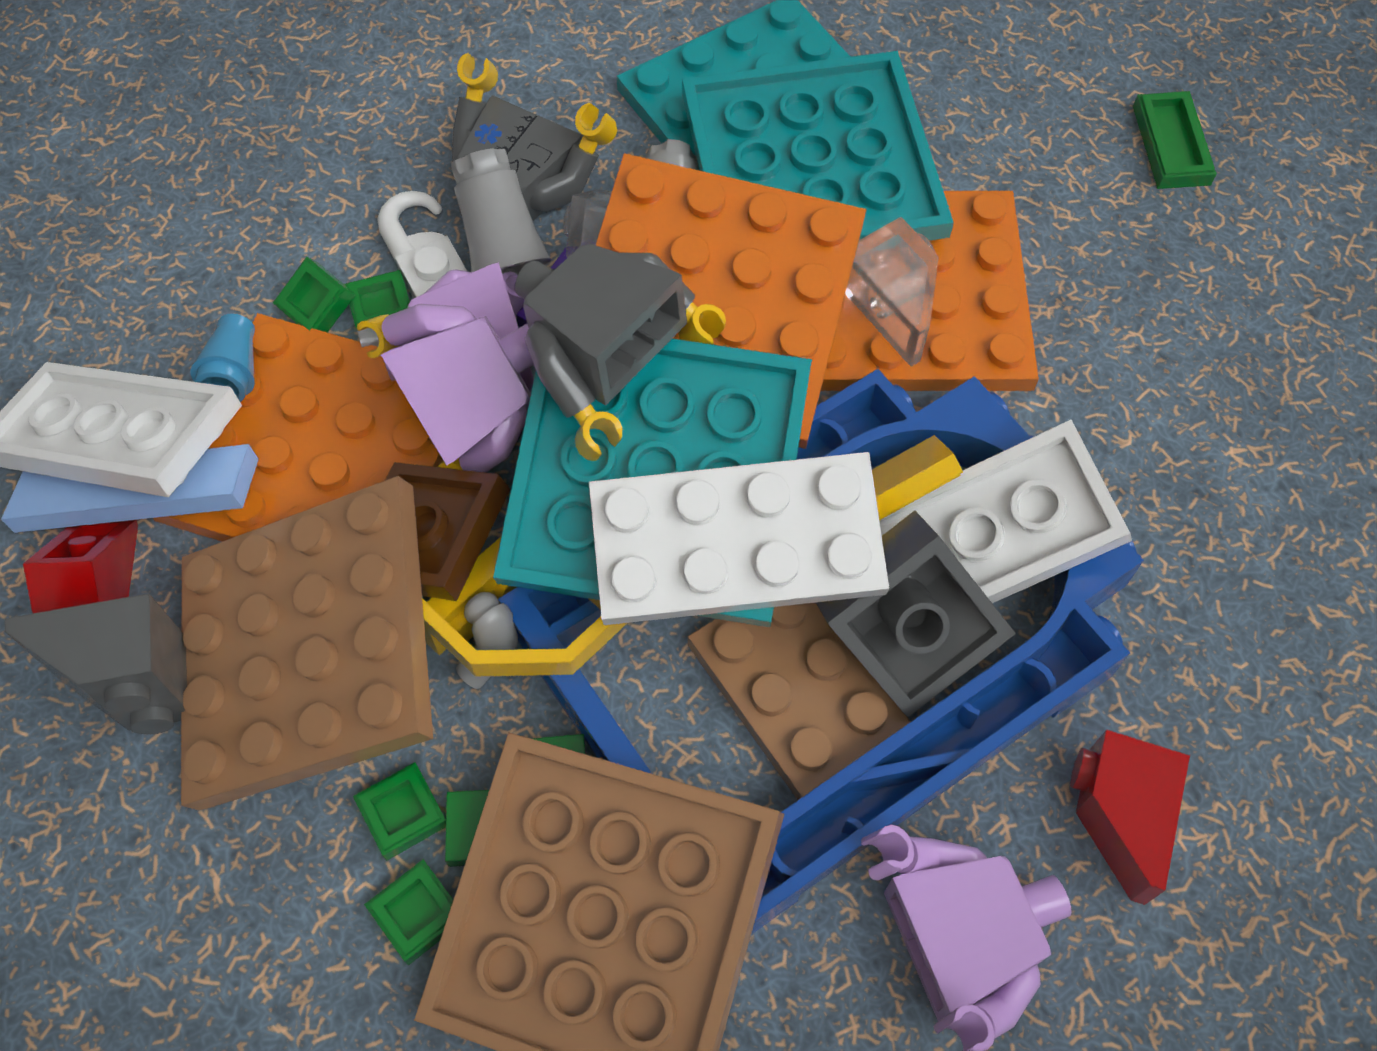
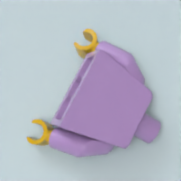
[357,304,534,473]

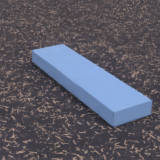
[1,444,259,533]

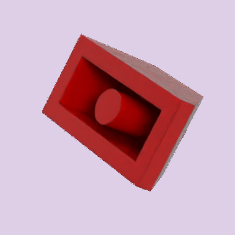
[23,520,138,614]
[1070,729,1190,905]

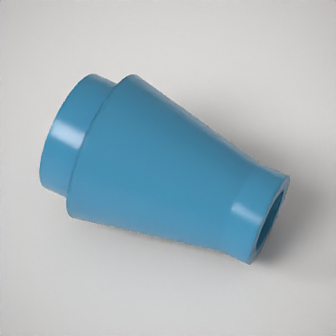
[190,314,255,402]

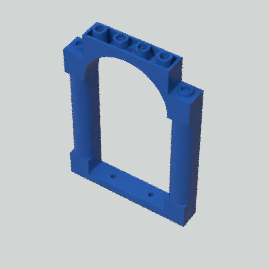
[498,369,1144,935]

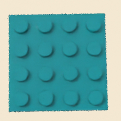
[616,0,851,156]
[682,51,954,251]
[493,339,812,627]

